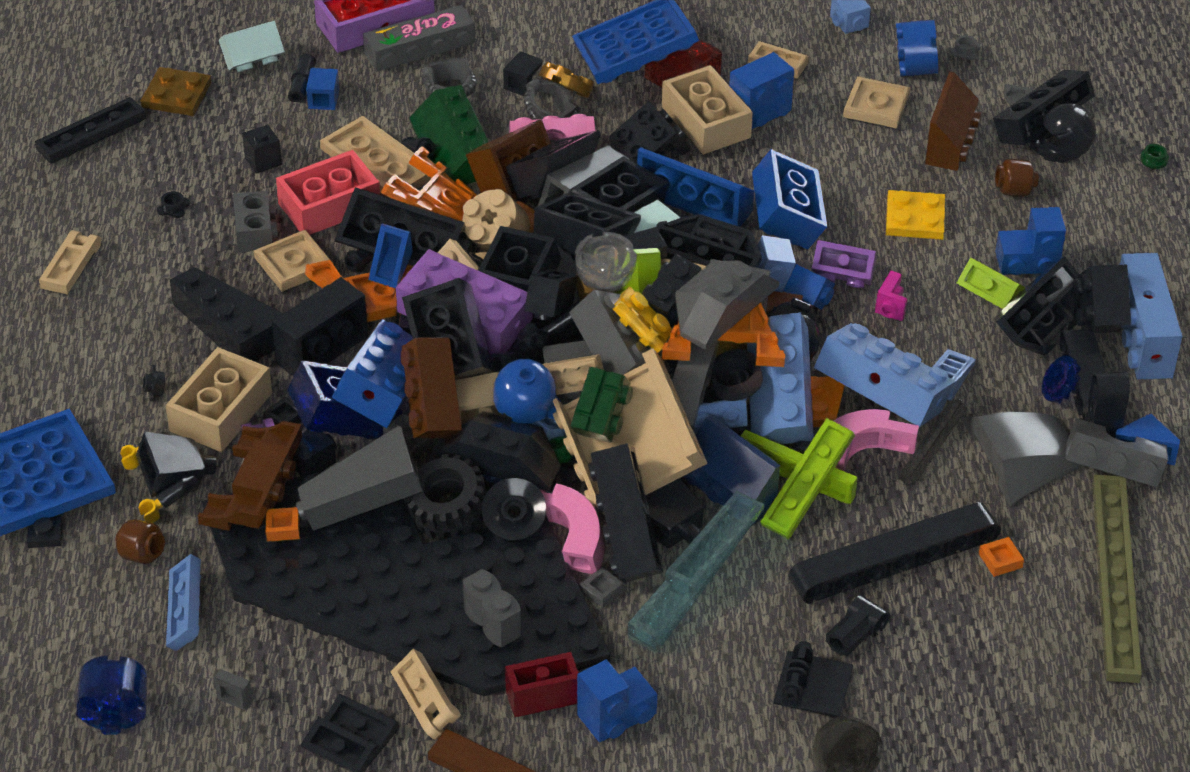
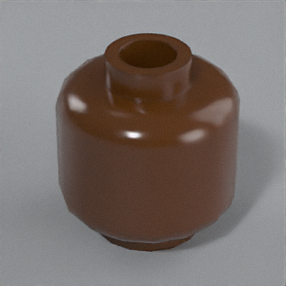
[995,159,1039,197]
[115,519,165,564]

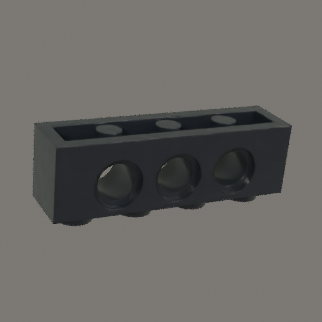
[993,70,1095,145]

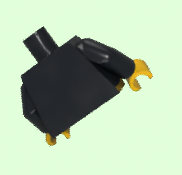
[120,432,217,523]

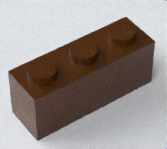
[400,338,462,438]

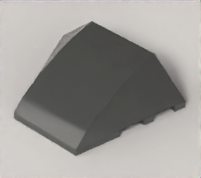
[961,412,1083,507]

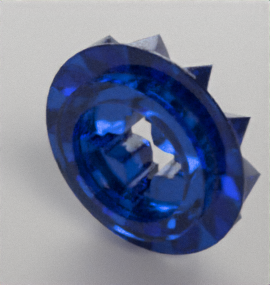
[1042,356,1081,404]

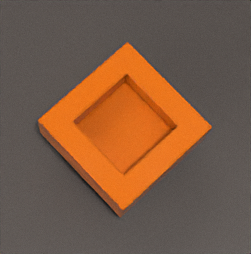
[266,507,300,542]
[979,537,1024,577]

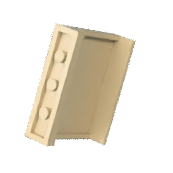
[553,348,708,514]

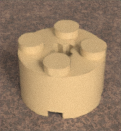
[462,189,530,252]

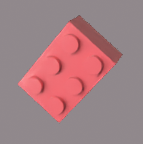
[276,150,380,235]

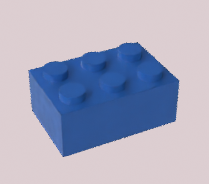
[752,149,827,249]

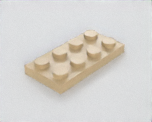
[320,116,431,200]

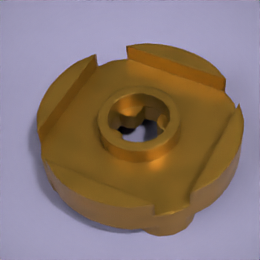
[538,61,594,98]

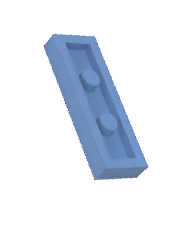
[166,554,201,650]

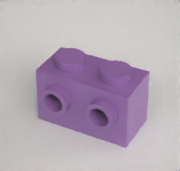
[812,240,877,288]

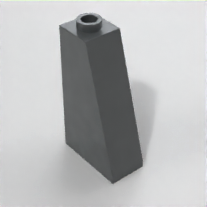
[538,145,630,206]
[296,426,423,531]

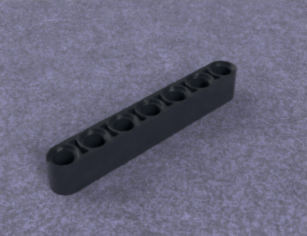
[788,502,1001,604]

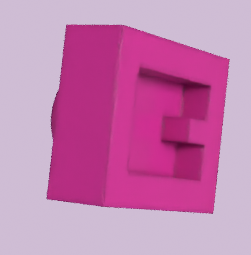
[875,271,907,321]

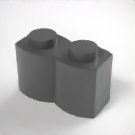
[463,569,521,647]

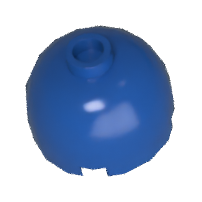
[493,359,556,423]

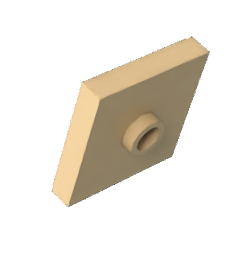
[843,77,910,128]
[254,230,333,292]

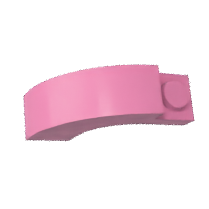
[834,409,919,471]
[540,483,605,574]

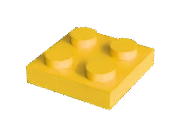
[885,190,945,240]

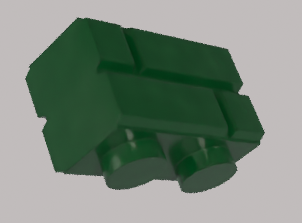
[570,367,633,443]

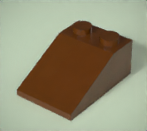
[466,119,551,200]

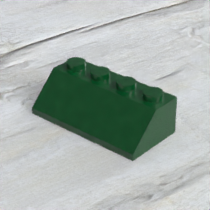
[409,85,489,184]

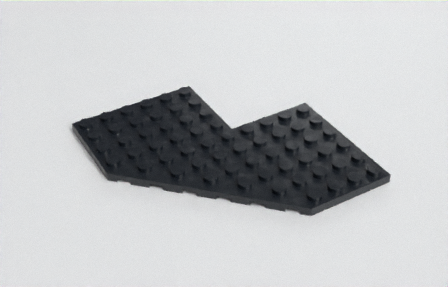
[201,470,610,696]

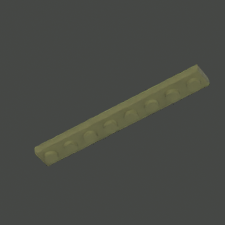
[1092,474,1142,683]

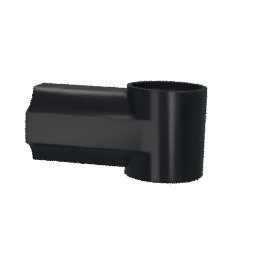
[825,595,890,656]

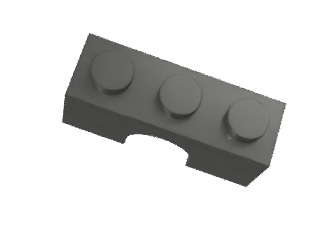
[1066,418,1168,487]

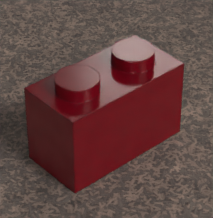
[505,652,579,718]

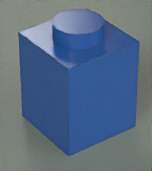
[306,68,339,110]
[783,264,835,310]

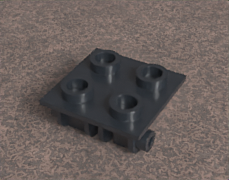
[773,641,853,718]

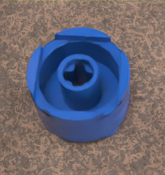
[896,20,938,77]

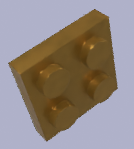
[140,67,212,116]

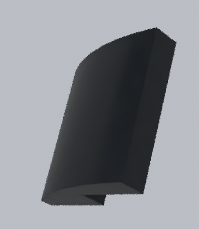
[300,694,399,772]

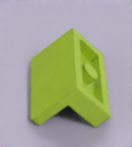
[957,257,1025,309]

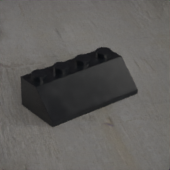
[335,187,467,267]

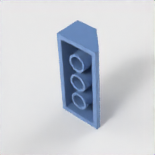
[747,312,814,444]

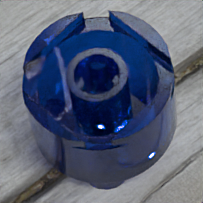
[76,656,148,735]

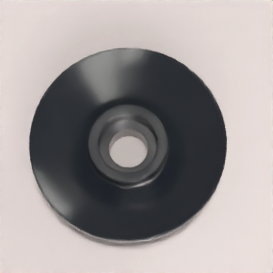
[482,478,546,541]

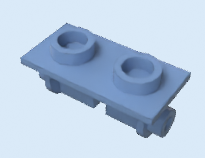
[694,398,747,434]

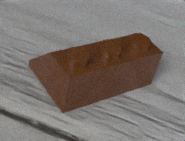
[925,71,982,171]

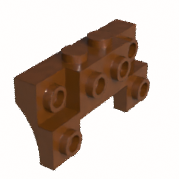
[198,421,303,531]

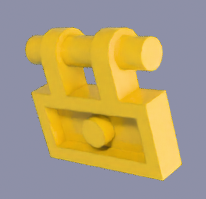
[612,286,672,353]

